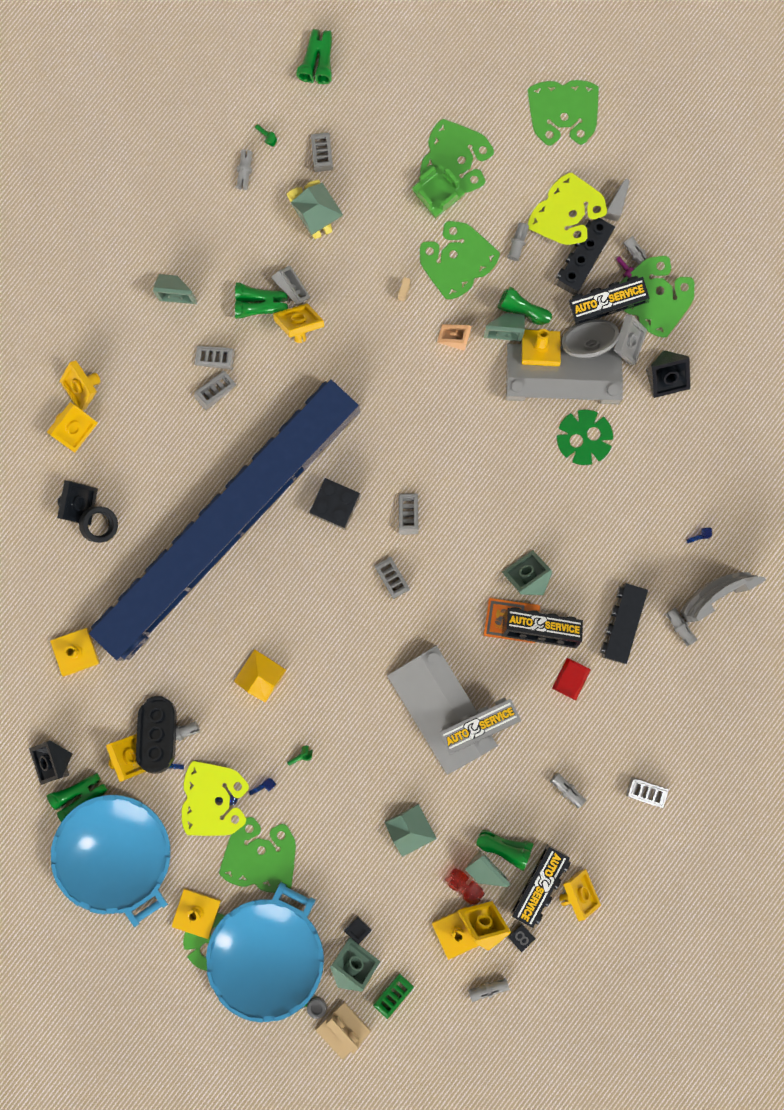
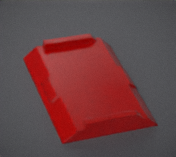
[552,658,591,701]

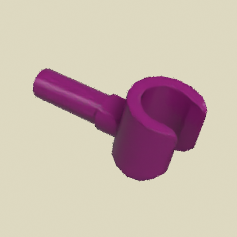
[616,256,634,278]

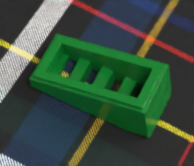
[373,973,414,1019]

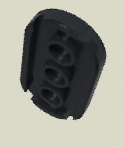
[136,696,177,774]

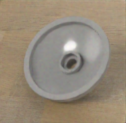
[562,320,619,358]

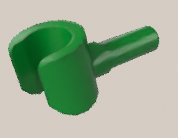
[255,124,277,147]
[287,745,313,766]

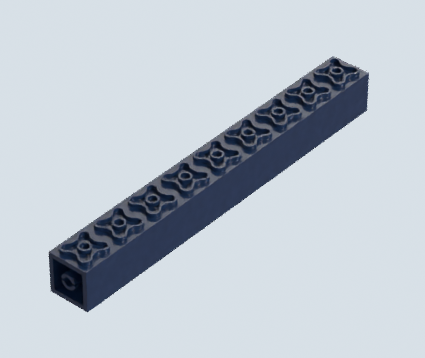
[89,379,360,661]

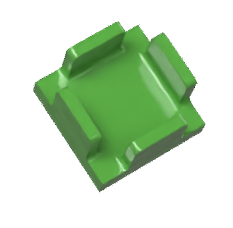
[412,165,465,219]

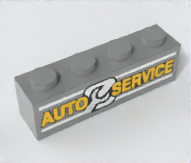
[439,698,521,755]

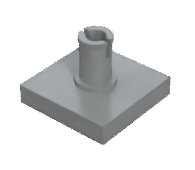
[614,315,647,365]

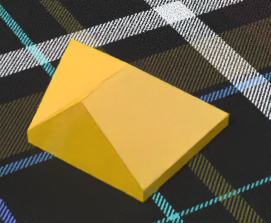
[234,649,287,702]
[458,901,511,951]

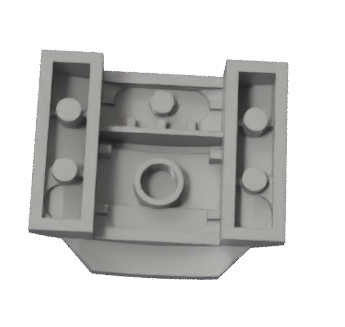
[680,572,766,622]

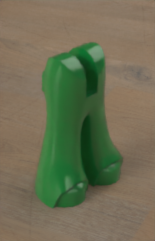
[296,29,332,84]
[235,282,288,319]
[497,286,552,325]
[46,773,108,822]
[476,830,534,871]

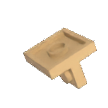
[316,1001,371,1059]

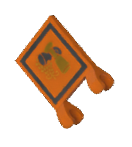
[484,598,540,643]

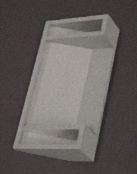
[506,344,623,405]
[387,645,498,775]

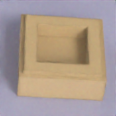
[398,277,411,302]

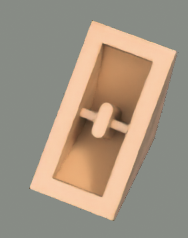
[437,324,471,351]

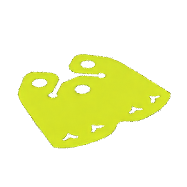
[528,173,607,245]
[182,761,249,836]

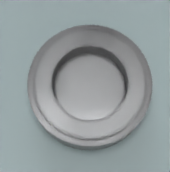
[307,997,327,1019]

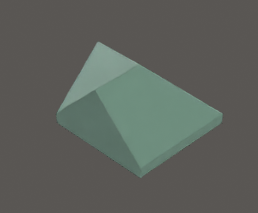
[291,183,343,236]
[153,274,197,304]
[484,313,525,341]
[502,550,552,595]
[384,804,437,857]
[465,850,510,887]
[330,938,380,992]

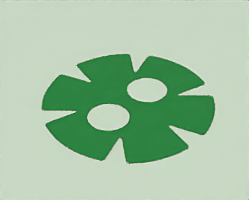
[557,410,613,465]

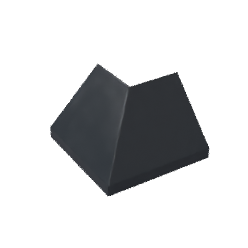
[646,350,691,398]
[29,741,73,785]

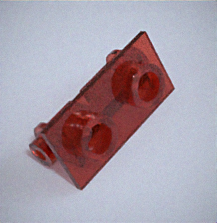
[444,868,485,905]

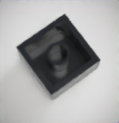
[309,478,361,530]

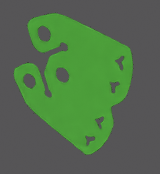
[528,80,599,146]
[420,119,494,193]
[420,221,500,300]
[620,256,695,338]
[219,817,296,893]

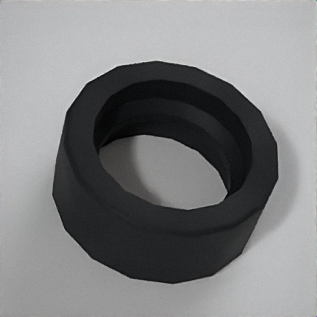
[79,506,118,543]

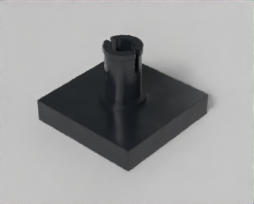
[57,480,98,526]

